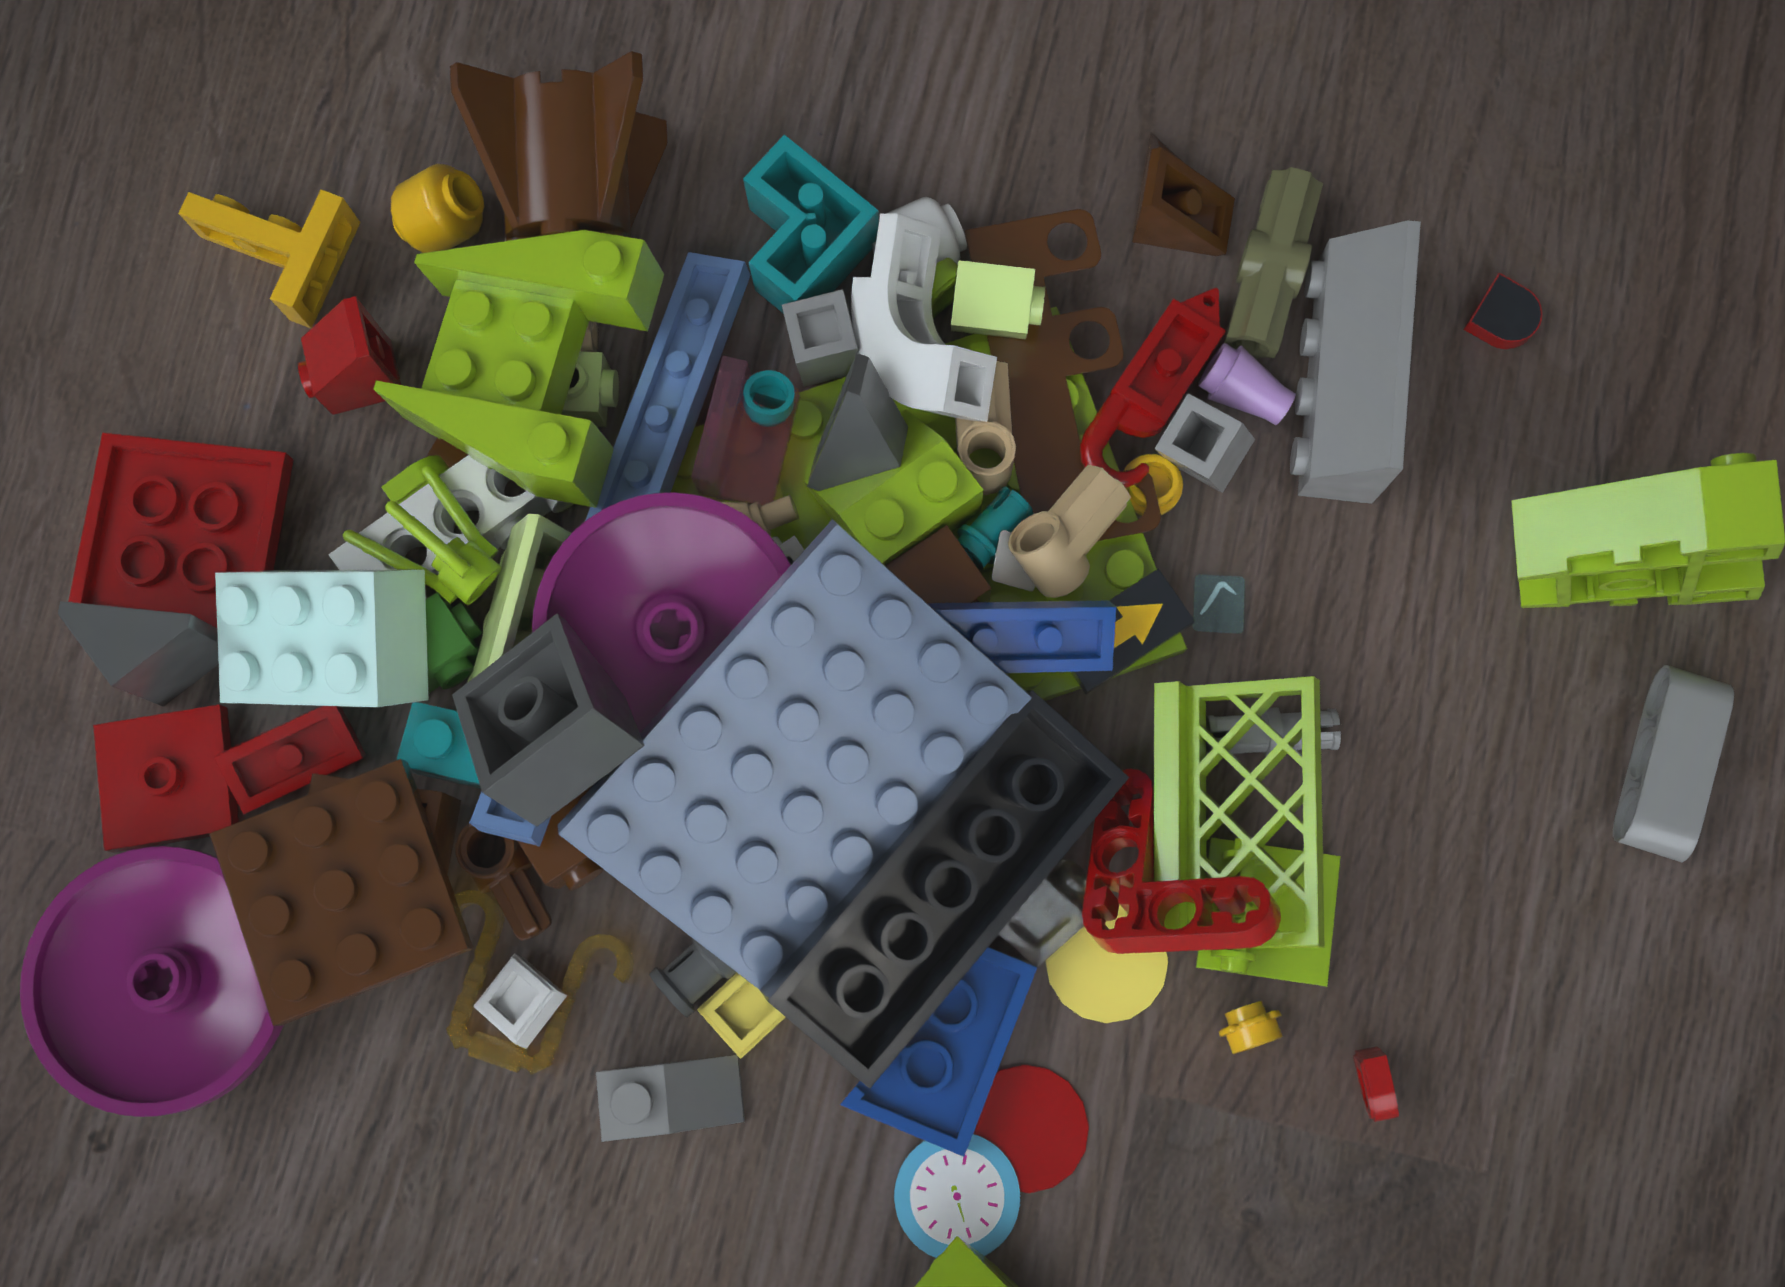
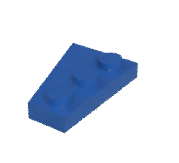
[840,947,1037,1157]

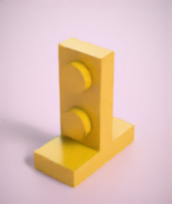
[178,190,361,328]

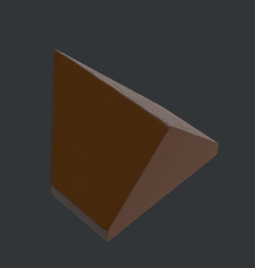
[1132,132,1235,256]

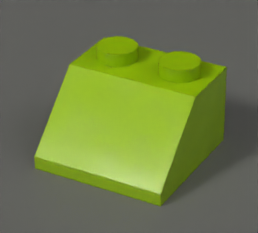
[804,409,984,565]

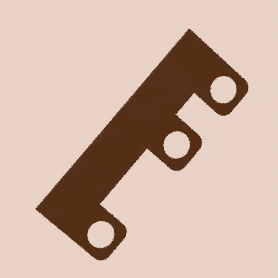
[964,209,1161,541]

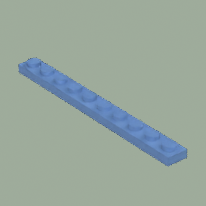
[469,252,751,846]

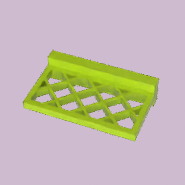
[1154,676,1325,951]

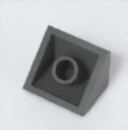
[58,601,219,707]

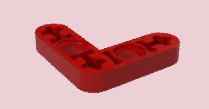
[1082,769,1281,954]

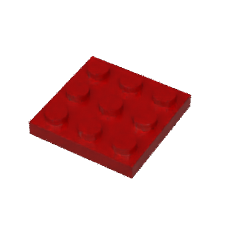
[68,432,294,628]

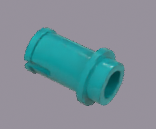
[957,486,1034,569]

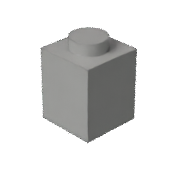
[1155,393,1255,493]

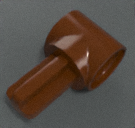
[455,823,552,941]

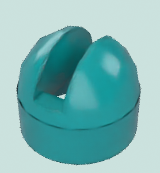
[743,370,795,427]

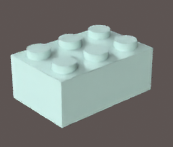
[215,570,429,707]

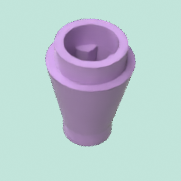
[1198,343,1296,425]

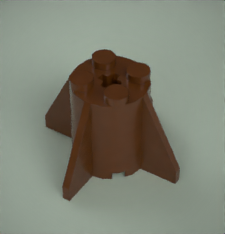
[450,51,668,241]

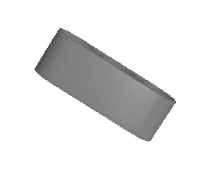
[1613,665,1734,863]

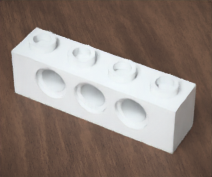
[328,455,573,599]

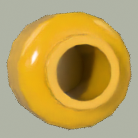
[391,164,484,253]

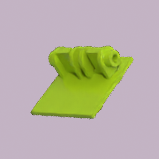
[1196,838,1341,987]

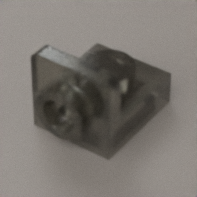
[999,859,1087,967]

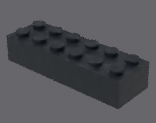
[760,690,1129,1089]

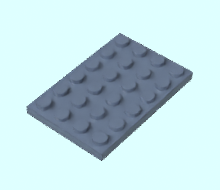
[558,519,1032,990]

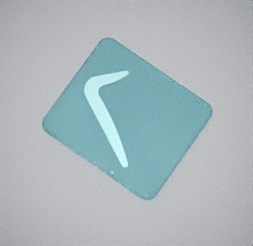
[1193,574,1245,634]

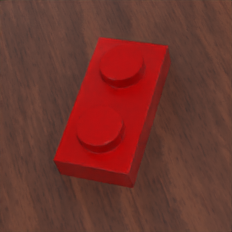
[213,706,366,815]

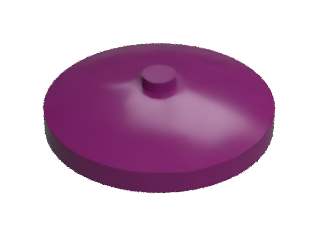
[532,492,791,733]
[20,846,283,1117]

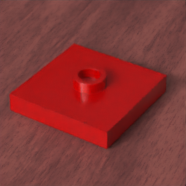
[93,704,239,853]

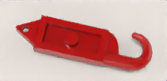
[1080,288,1226,488]

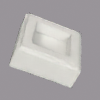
[473,953,567,1049]

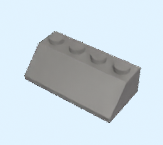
[1290,220,1421,504]

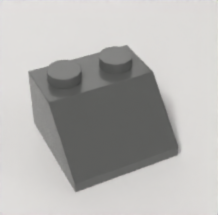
[452,613,645,827]

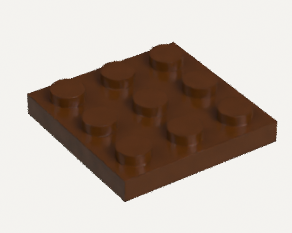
[210,759,474,1026]

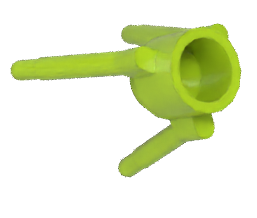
[343,465,502,606]

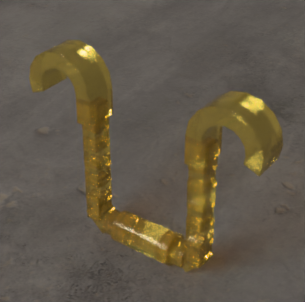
[446,890,634,1075]

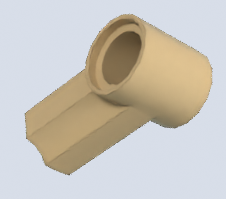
[955,361,1016,495]
[1008,465,1131,598]

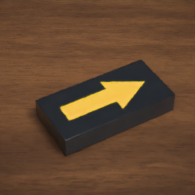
[1071,568,1195,694]

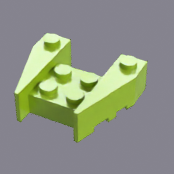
[373,230,664,508]
[1511,453,1785,608]

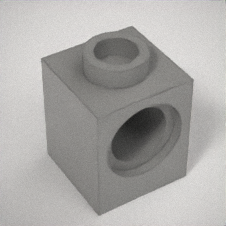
[782,289,859,387]

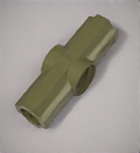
[1224,167,1323,360]

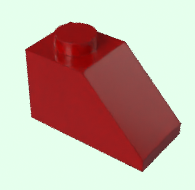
[298,296,401,415]

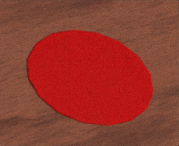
[973,1065,1089,1193]

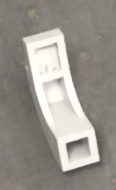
[851,213,997,422]

